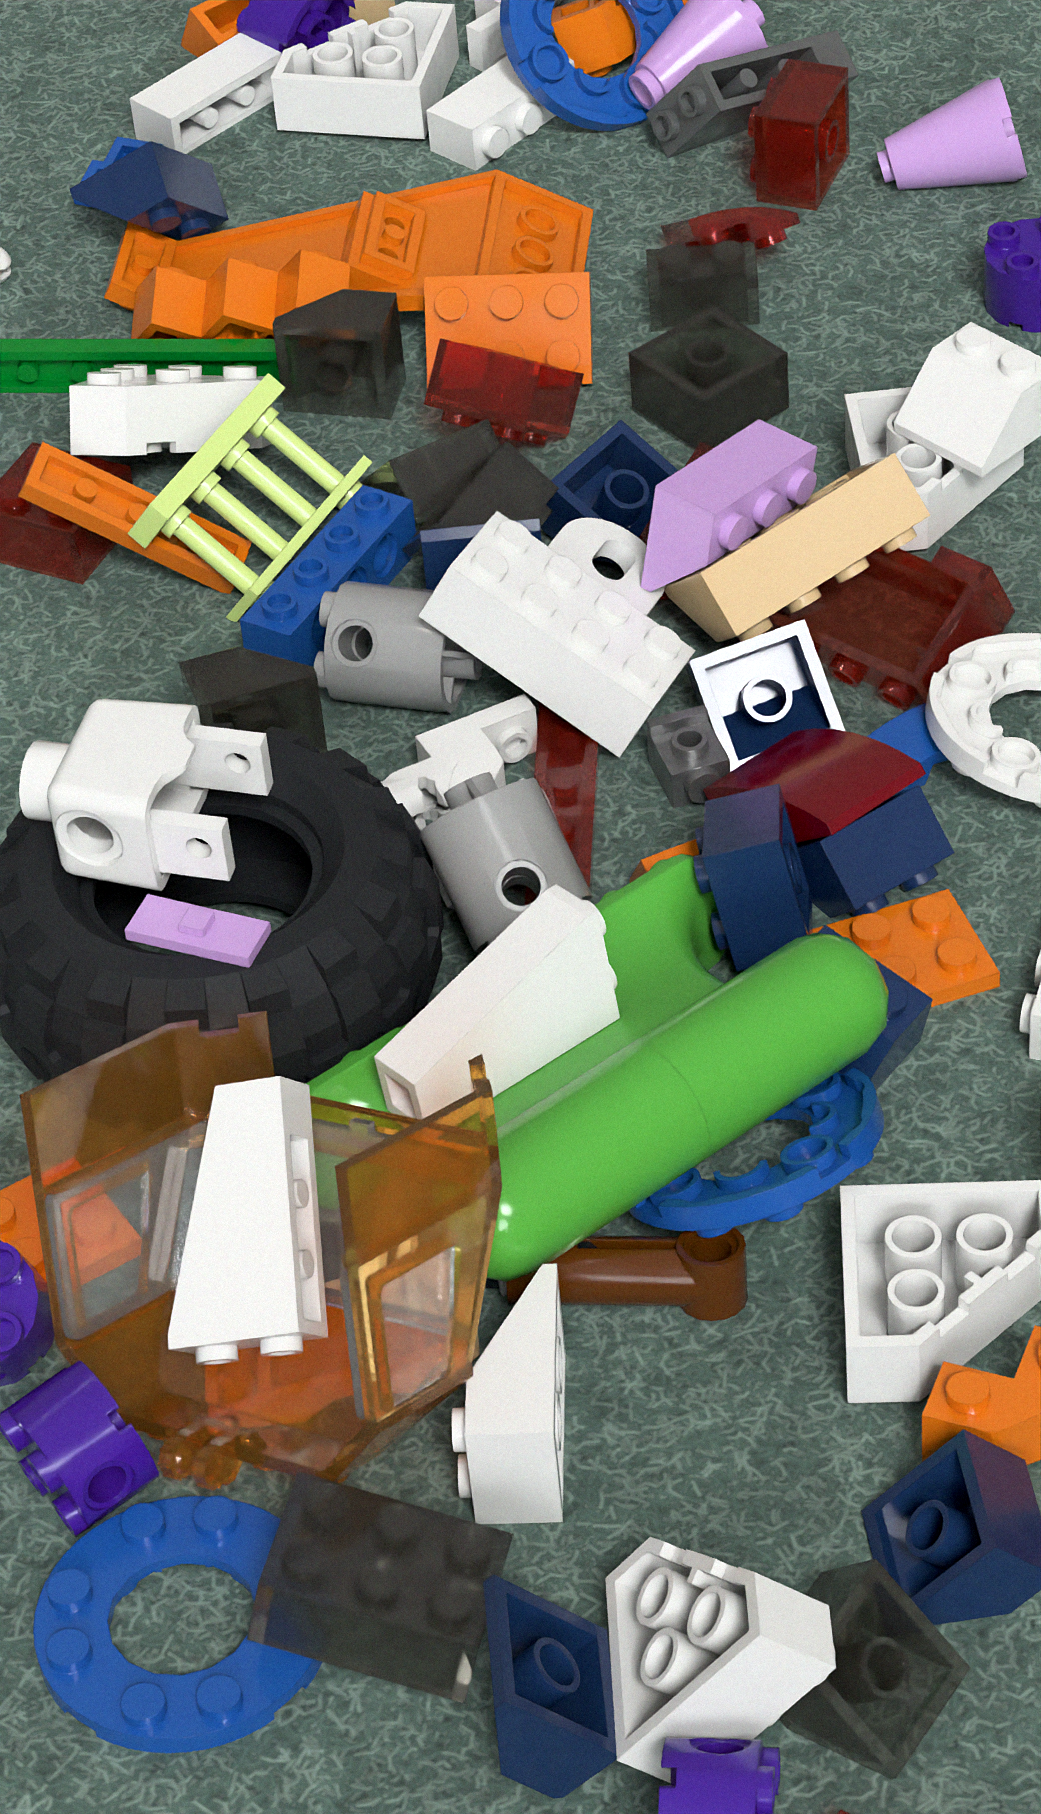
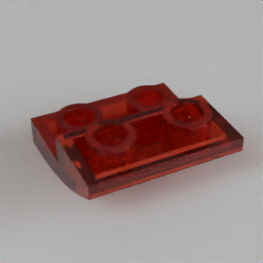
[661,207,801,252]

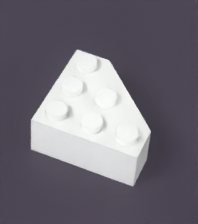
[271,1,459,139]
[69,364,273,456]
[844,387,1024,555]
[840,1180,1041,1403]
[605,1537,836,1783]

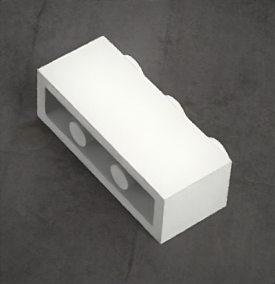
[130,33,282,154]
[426,56,575,171]

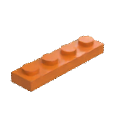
[18,442,252,594]

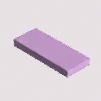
[124,894,272,968]

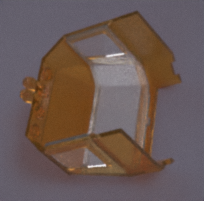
[20,1011,502,1491]

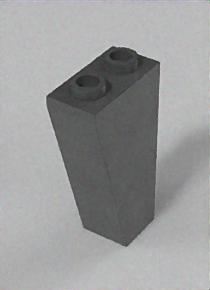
[646,30,859,158]

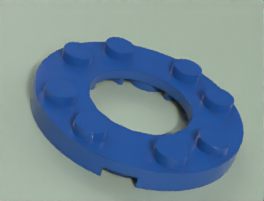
[500,0,684,131]
[628,1067,884,1238]
[33,1496,332,1753]

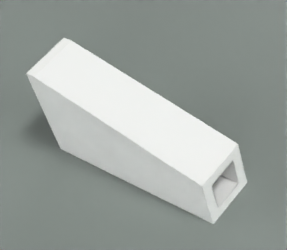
[374,884,620,1139]
[168,1076,328,1365]

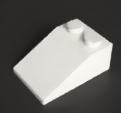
[452,1263,566,1524]

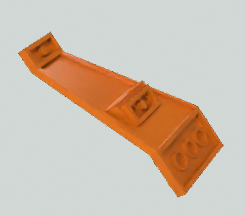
[104,169,594,313]

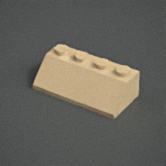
[664,453,930,642]

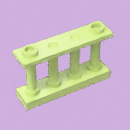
[127,373,372,622]

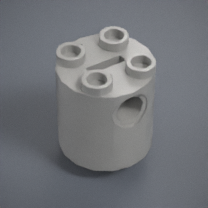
[313,581,485,714]
[419,772,593,953]

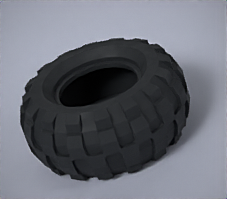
[0,723,444,1143]

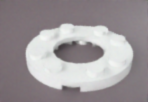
[925,633,1041,808]

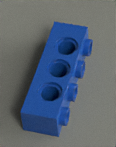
[240,485,418,687]

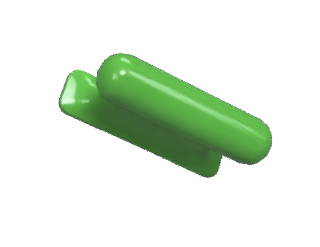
[304,854,889,1282]

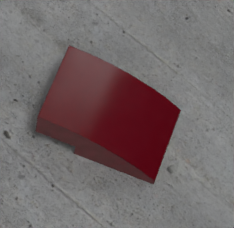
[703,728,926,842]

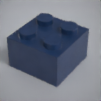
[694,783,813,971]

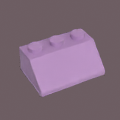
[641,419,818,592]

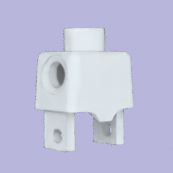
[19,699,273,891]

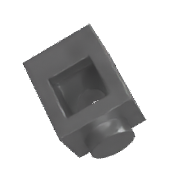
[646,705,730,809]

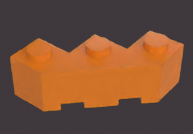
[551,0,688,77]
[131,249,351,347]
[922,1325,1041,1465]

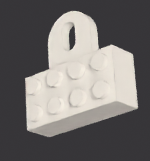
[419,511,696,757]

